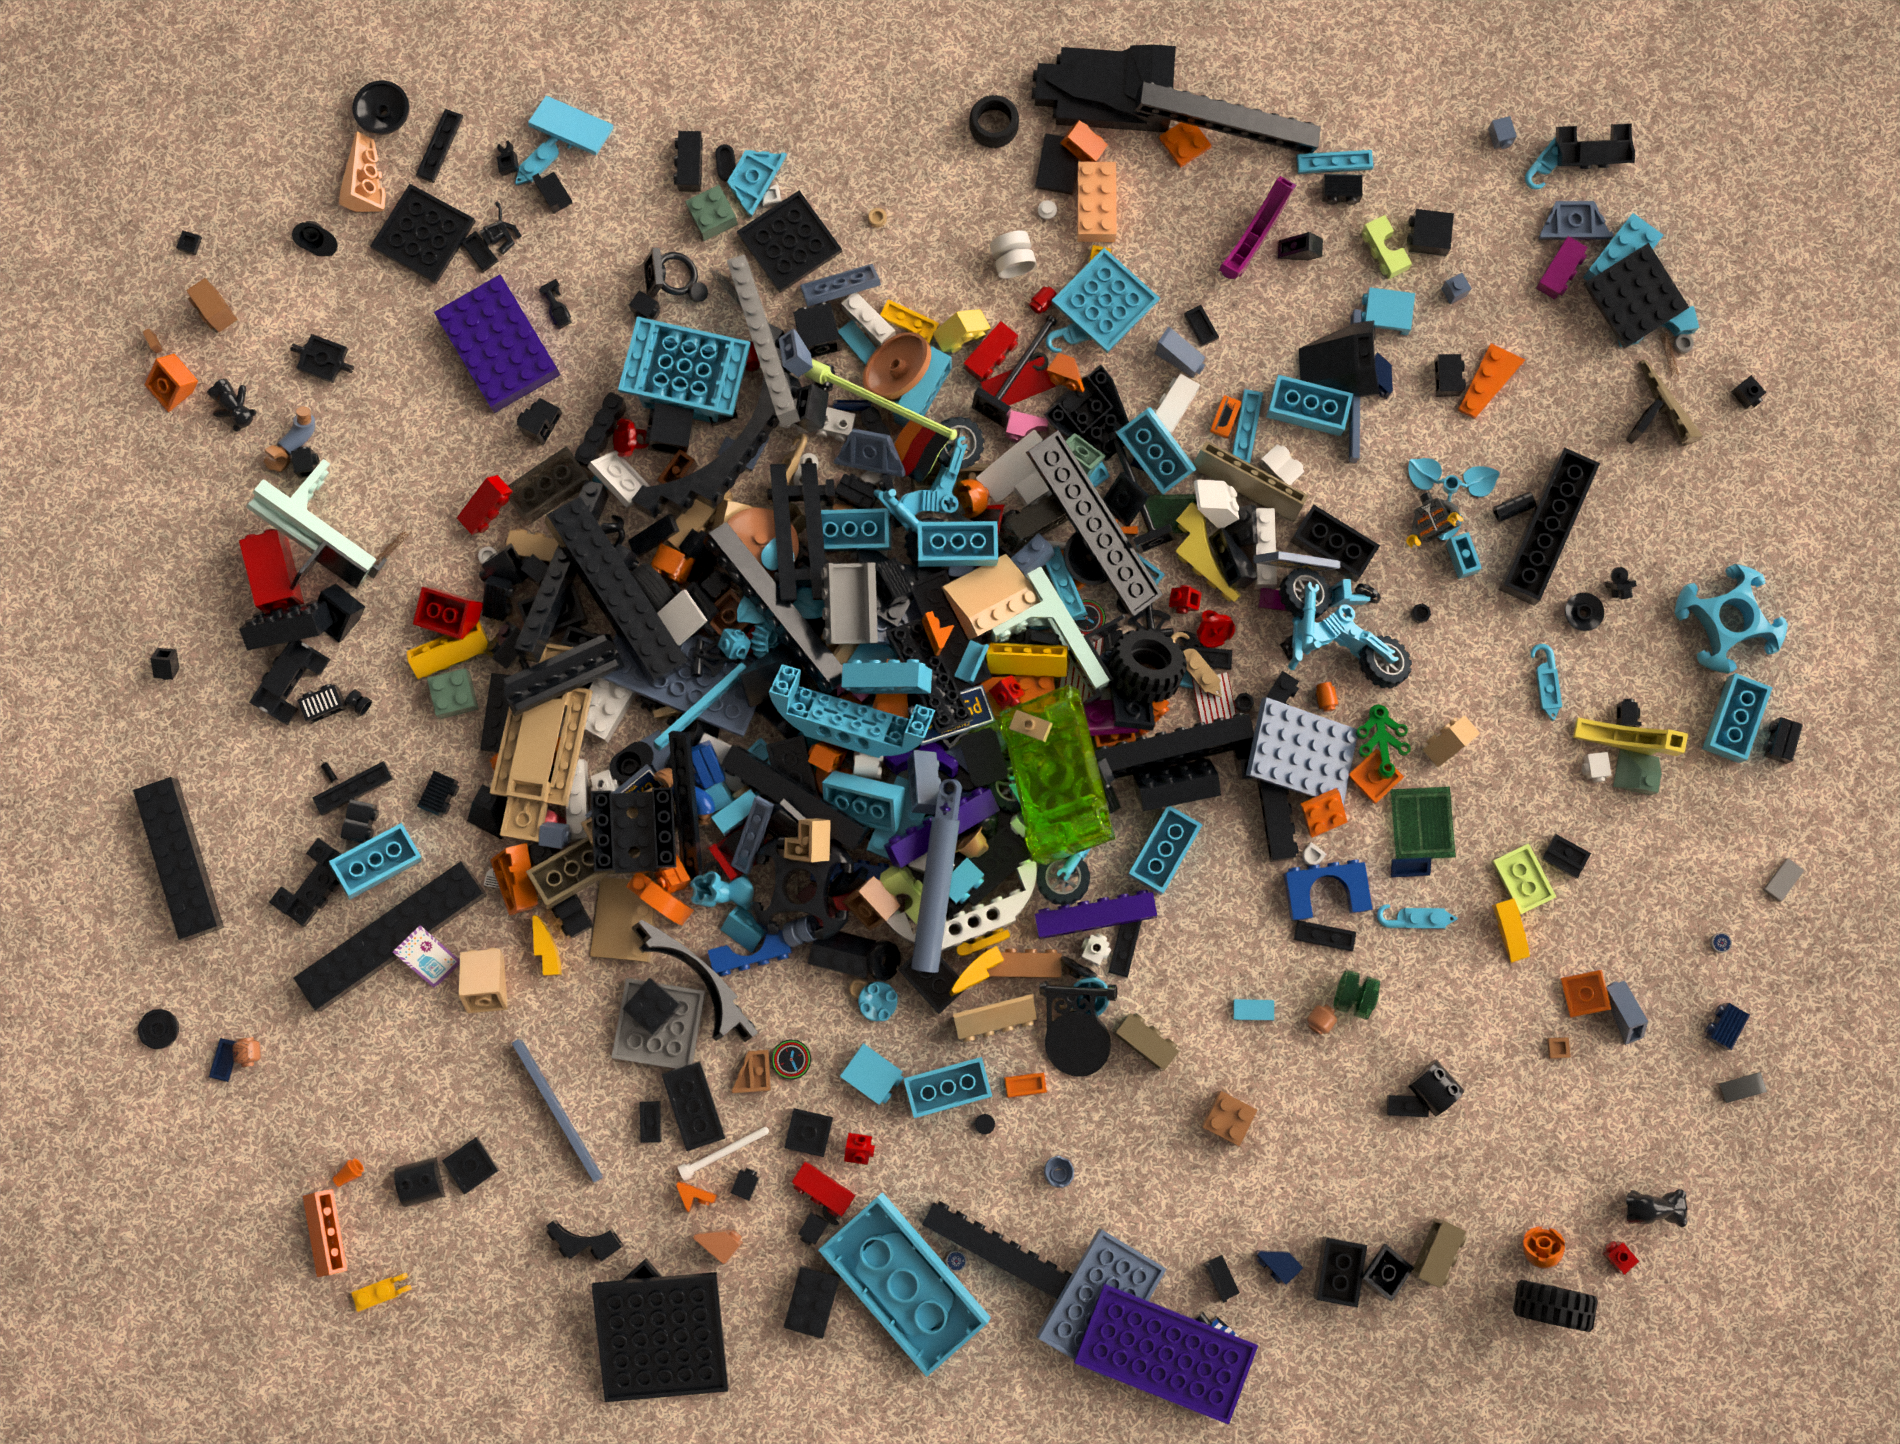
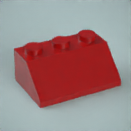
[413,587,483,640]

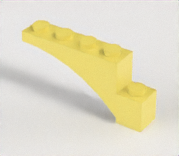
[1176,502,1241,602]
[1573,718,1688,756]

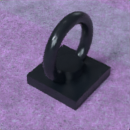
[643,248,698,298]

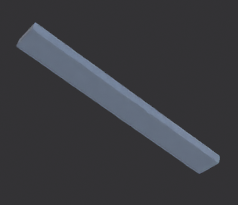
[1349,309,1361,463]
[512,1039,603,1182]

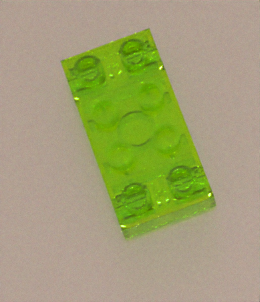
[999,684,1116,865]

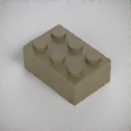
[1113,1013,1179,1071]
[1411,1218,1466,1288]

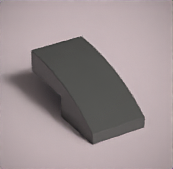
[1720,1072,1767,1103]

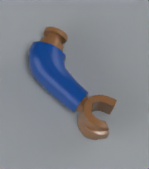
[653,768,715,825]

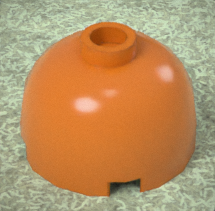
[954,479,990,519]
[1523,1226,1565,1269]

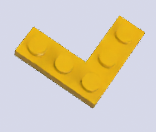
[880,299,939,345]

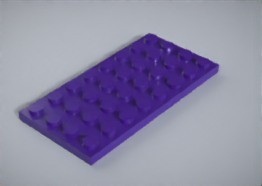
[1074,1283,1258,1425]

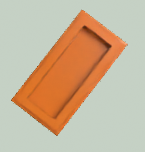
[1004,1072,1047,1098]

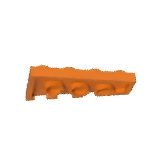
[1458,343,1525,419]

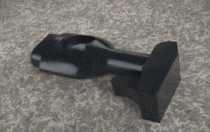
[539,279,572,329]

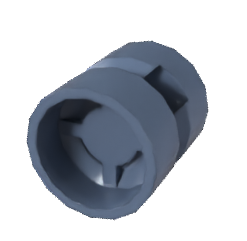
[782,915,819,947]

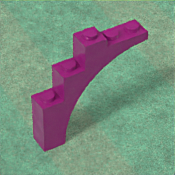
[1219,176,1297,280]

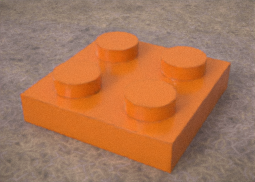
[1159,122,1212,168]
[1349,748,1404,804]
[1300,788,1348,838]
[1561,970,1612,1018]

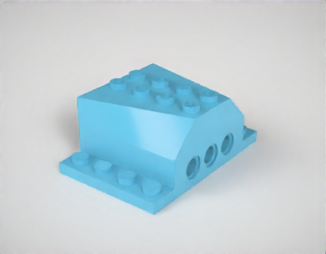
[618,317,751,423]

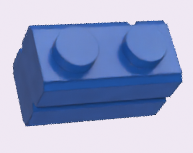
[691,740,726,789]

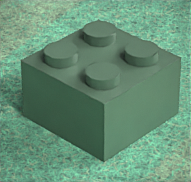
[685,185,738,241]
[427,668,479,719]

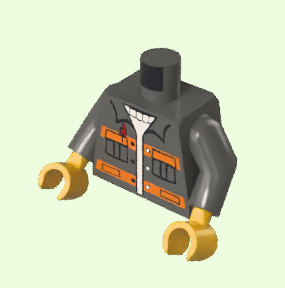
[1406,492,1463,548]

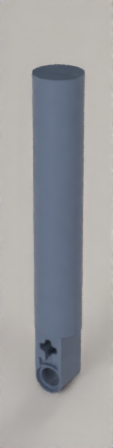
[911,779,962,973]

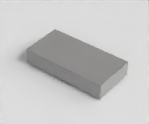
[1763,858,1804,902]

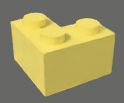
[933,309,991,353]

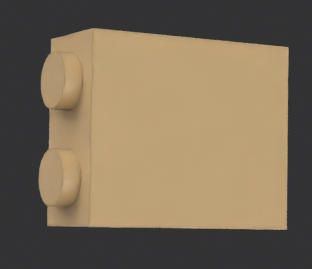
[459,948,508,1013]

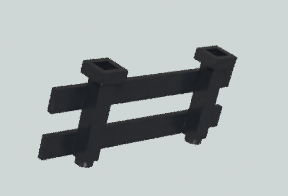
[767,463,842,601]

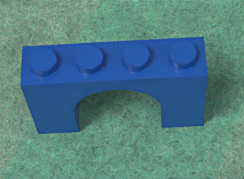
[1283,859,1373,921]

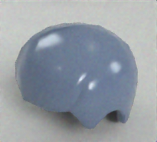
[1043,1155,1074,1188]

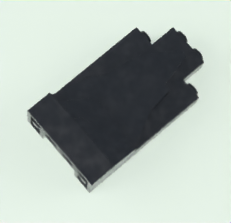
[1031,44,1176,132]

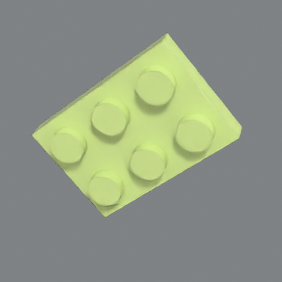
[1492,844,1556,914]

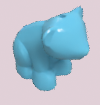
[690,871,754,910]

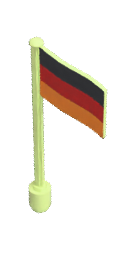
[804,359,957,482]

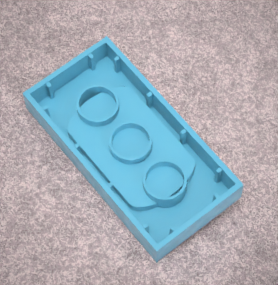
[818,1192,991,1377]

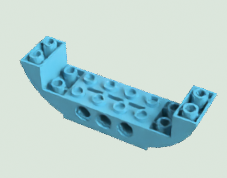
[769,664,935,758]

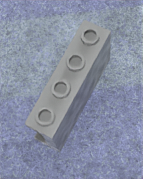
[821,563,878,644]

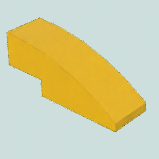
[1492,898,1530,963]
[532,915,562,976]
[949,946,1004,996]

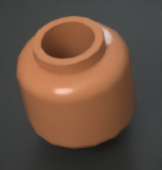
[1307,1004,1337,1035]

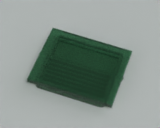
[1390,787,1456,859]

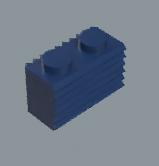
[1705,1003,1750,1050]

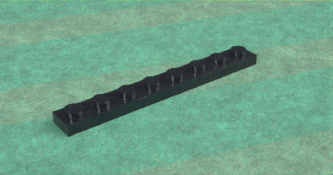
[668,730,703,881]

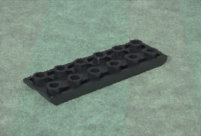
[886,618,974,734]
[500,634,625,716]

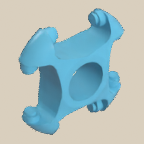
[1674,564,1788,674]

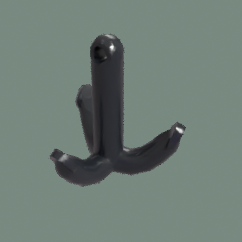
[600,515,625,548]

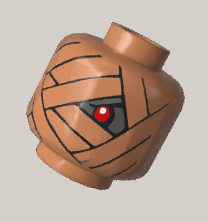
[233,1037,261,1067]

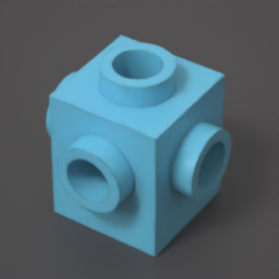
[718,629,751,660]

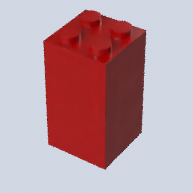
[239,529,304,614]

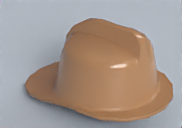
[955,826,989,858]

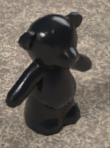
[207,379,257,432]

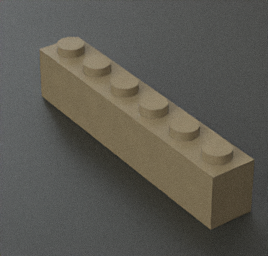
[1193,440,1309,522]

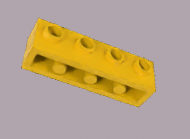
[406,621,489,679]
[987,643,1069,677]

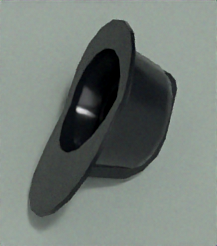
[292,221,338,256]
[609,741,654,782]

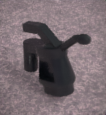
[479,201,522,255]

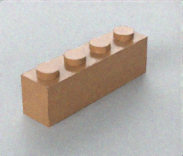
[981,948,1062,978]

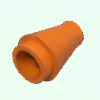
[333,1158,364,1187]

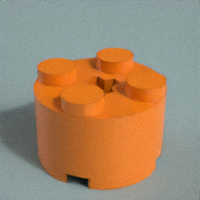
[650,543,696,584]

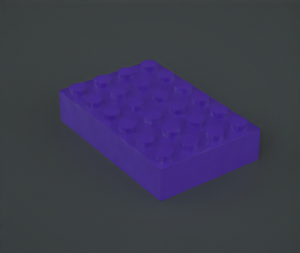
[434,274,561,413]

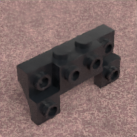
[1555,123,1635,169]
[249,640,331,725]
[269,838,342,927]

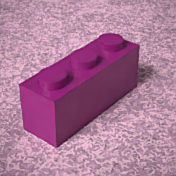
[1535,236,1588,300]

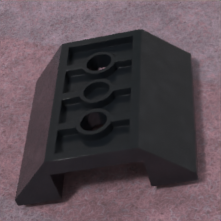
[591,787,677,874]

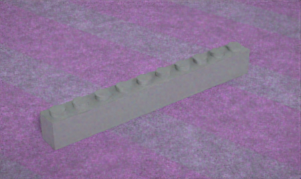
[727,254,800,427]

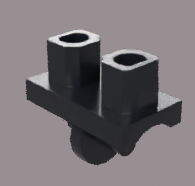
[1605,567,1637,600]

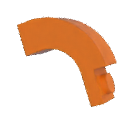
[626,873,694,926]

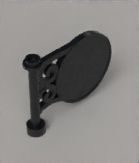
[1039,981,1118,1077]

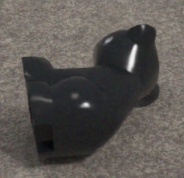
[1626,1189,1687,1227]

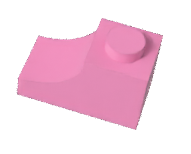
[1006,410,1049,443]

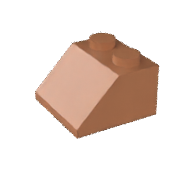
[693,1229,744,1264]

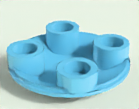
[858,981,898,1021]

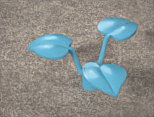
[1408,458,1500,541]
[737,538,825,624]

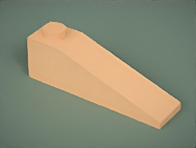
[339,131,386,212]

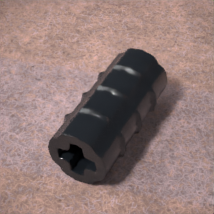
[1493,492,1536,522]

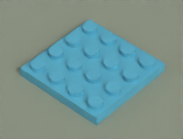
[1051,248,1160,353]

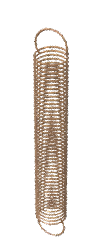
[1660,327,1679,381]
[374,528,412,566]

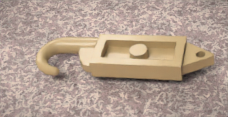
[768,433,807,503]
[1171,632,1222,697]

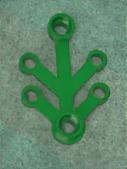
[1356,704,1411,779]

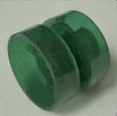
[1333,969,1380,1020]

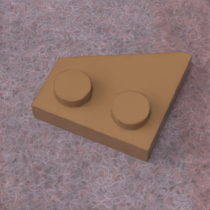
[732,1050,771,1093]

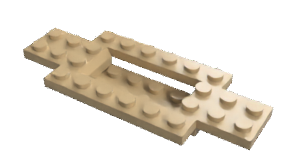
[490,643,593,843]

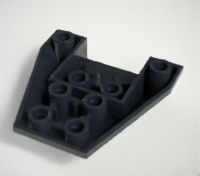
[1299,320,1379,397]
[1043,365,1129,461]

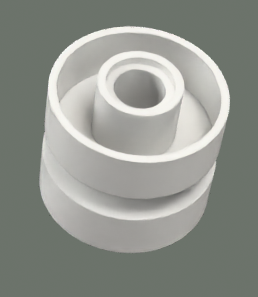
[989,231,1037,279]

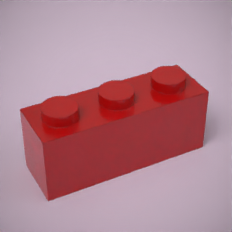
[963,321,1018,382]
[457,475,513,535]
[792,1161,856,1217]

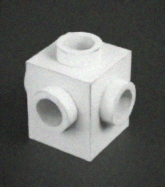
[591,770,621,793]
[1081,933,1111,966]

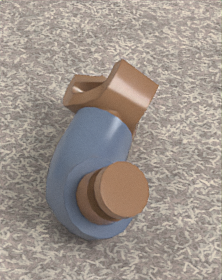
[263,406,315,472]

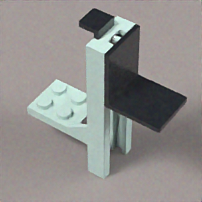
[246,459,388,590]
[990,567,1126,708]

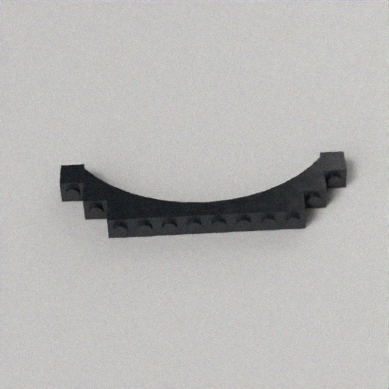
[631,323,802,519]

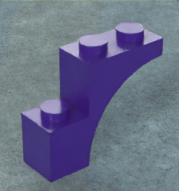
[883,742,958,778]

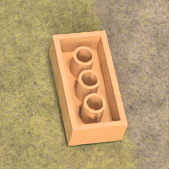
[1077,162,1117,242]

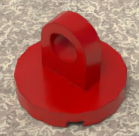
[613,419,649,458]
[1197,610,1236,648]

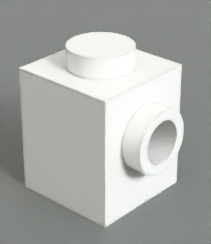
[1582,752,1611,783]

